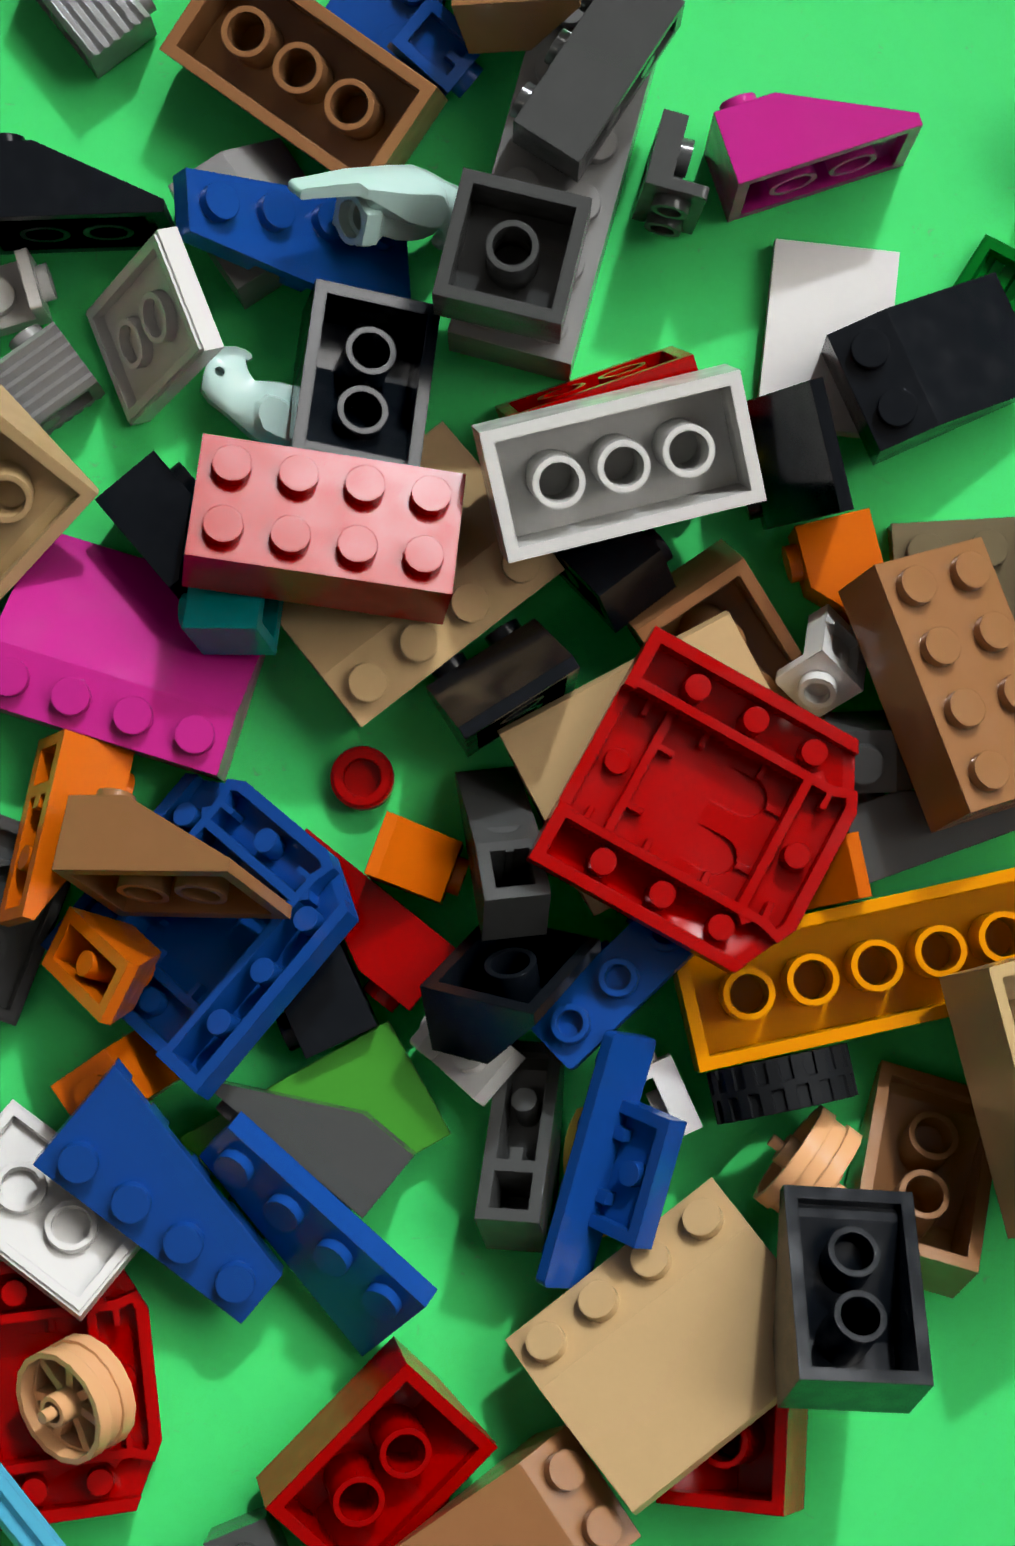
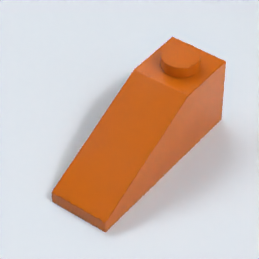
[0,729,135,927]

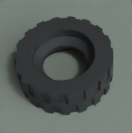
[706,1043,859,1125]

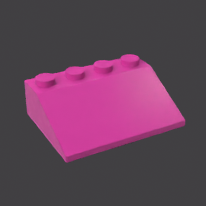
[0,534,265,782]

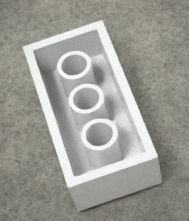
[471,364,767,563]

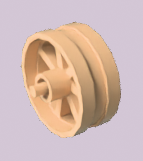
[753,1105,863,1213]
[16,1333,136,1465]

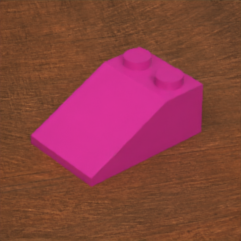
[704,92,923,222]

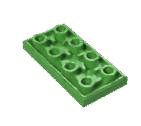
[178,1021,451,1240]

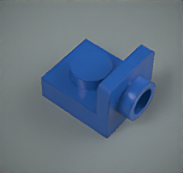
[387,0,484,98]

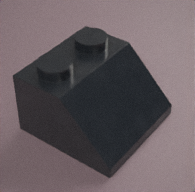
[420,925,602,1064]

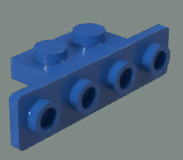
[531,918,694,1070]
[536,1030,687,1289]

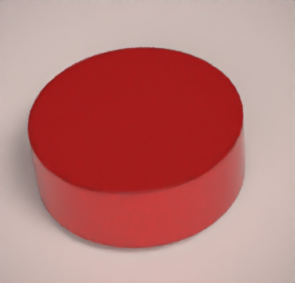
[330,746,395,811]

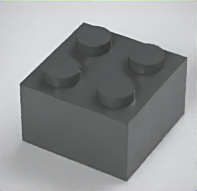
[432,167,592,344]

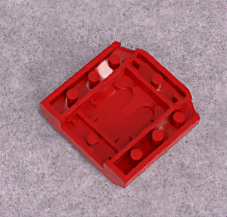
[526,626,859,974]
[0,1260,162,1531]

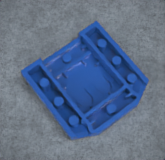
[40,773,359,1100]

